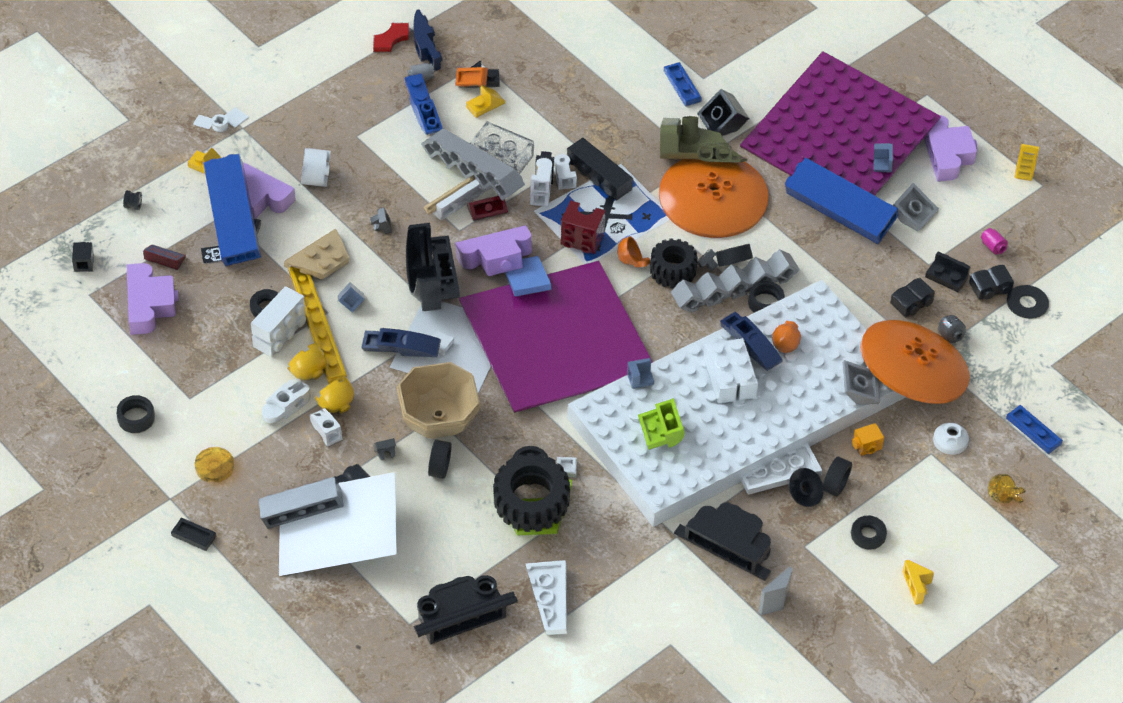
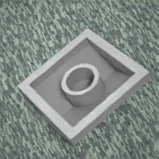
[893,183,939,232]
[842,360,880,404]
[758,567,793,615]

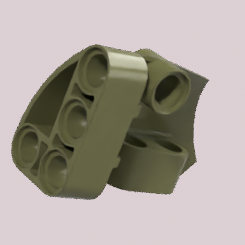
[660,116,748,162]

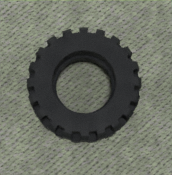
[493,453,570,532]

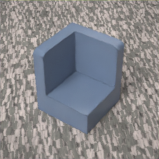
[874,143,893,172]
[338,282,365,313]
[627,358,654,389]

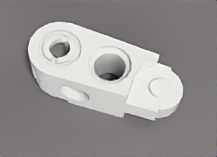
[262,378,311,423]

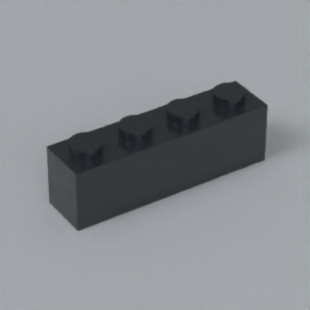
[567,137,633,201]

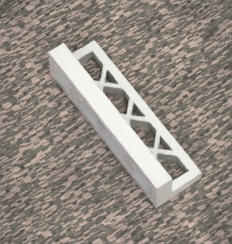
[433,179,493,221]

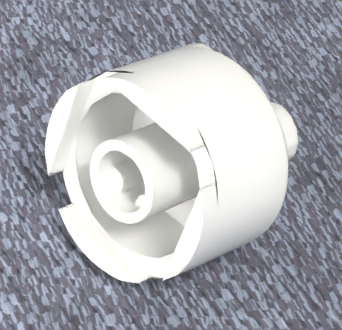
[301,148,331,187]

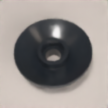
[789,468,823,507]

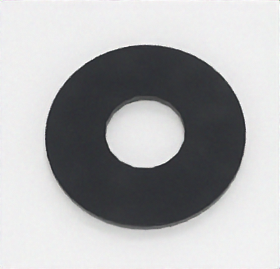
[1007,285,1049,319]

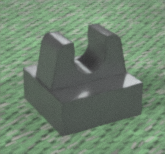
[370,208,392,234]
[697,249,718,271]
[373,438,396,460]

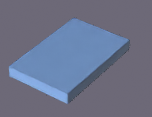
[504,256,551,297]

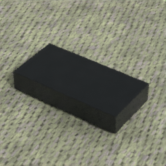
[171,517,217,551]

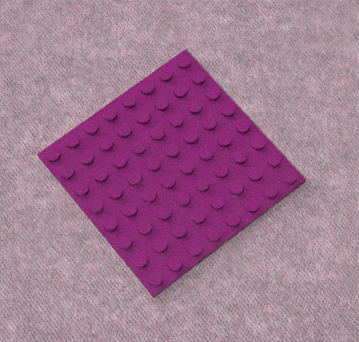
[740,51,941,195]
[459,261,653,413]

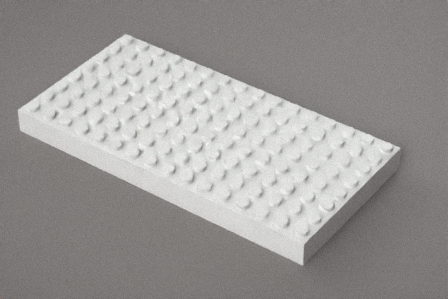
[567,280,906,527]

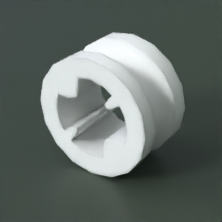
[212,114,228,132]

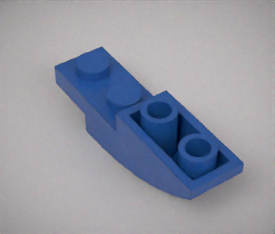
[404,73,443,135]

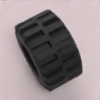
[650,238,698,288]

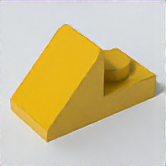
[466,85,505,118]
[188,147,222,174]
[902,560,934,605]

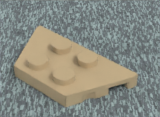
[284,229,349,280]

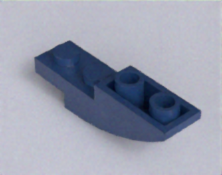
[413,9,443,71]
[720,311,783,371]
[361,328,441,357]

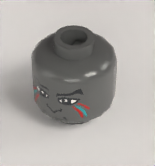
[938,315,966,343]

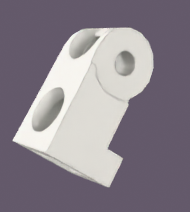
[554,154,577,190]
[310,408,343,447]

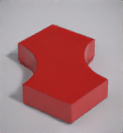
[373,23,409,52]

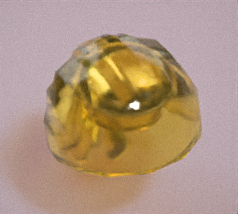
[987,474,1026,504]

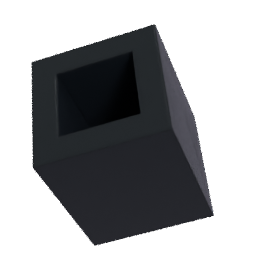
[72,242,94,272]

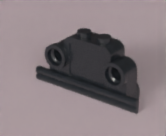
[674,502,771,581]
[414,575,518,645]

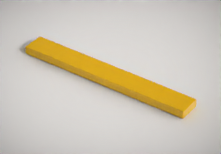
[288,266,347,384]

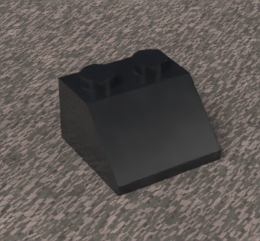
[697,89,749,136]

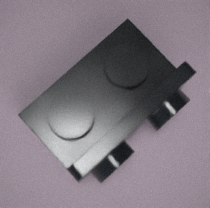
[925,251,971,292]

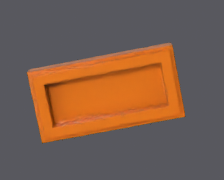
[455,67,488,87]

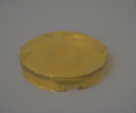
[194,447,234,482]

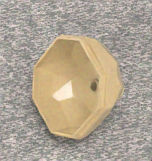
[396,362,481,439]

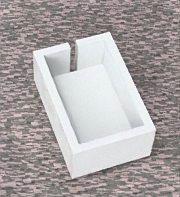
[251,286,306,357]
[704,338,758,404]

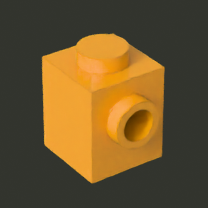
[852,423,884,456]

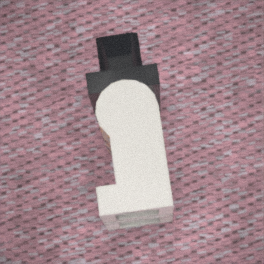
[530,151,554,207]

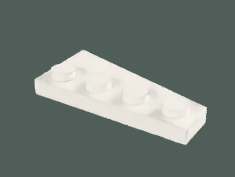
[741,443,822,495]
[525,560,567,635]

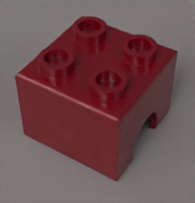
[561,201,605,254]

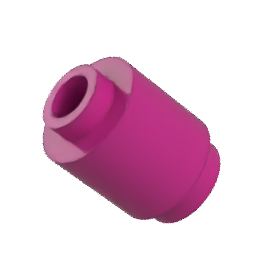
[981,228,1008,255]

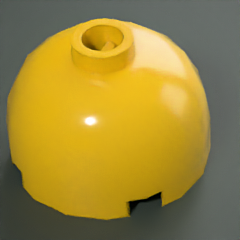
[287,343,326,381]
[315,377,354,414]

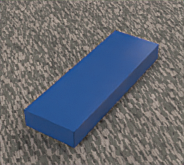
[663,62,702,107]
[1006,405,1063,454]

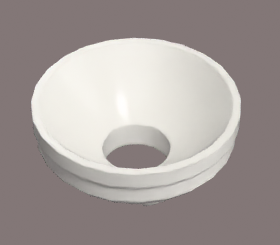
[933,423,969,455]

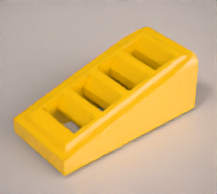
[1014,144,1039,181]

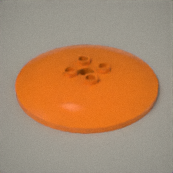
[659,159,769,238]
[860,320,970,404]

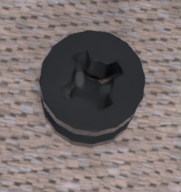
[123,190,142,210]

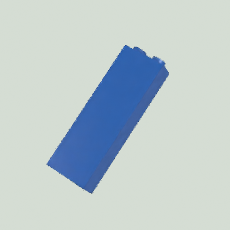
[203,154,261,266]
[785,157,898,244]

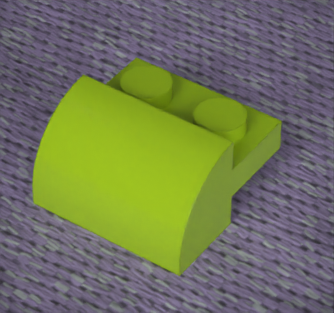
[638,398,685,450]

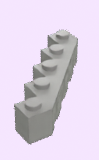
[421,128,525,200]
[671,249,800,313]

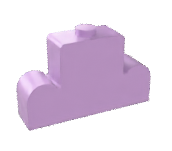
[924,115,977,182]
[243,162,295,219]
[455,225,533,276]
[127,263,179,335]

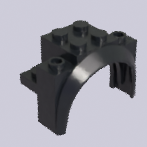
[406,223,460,311]

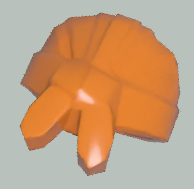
[617,236,650,267]
[772,321,801,353]

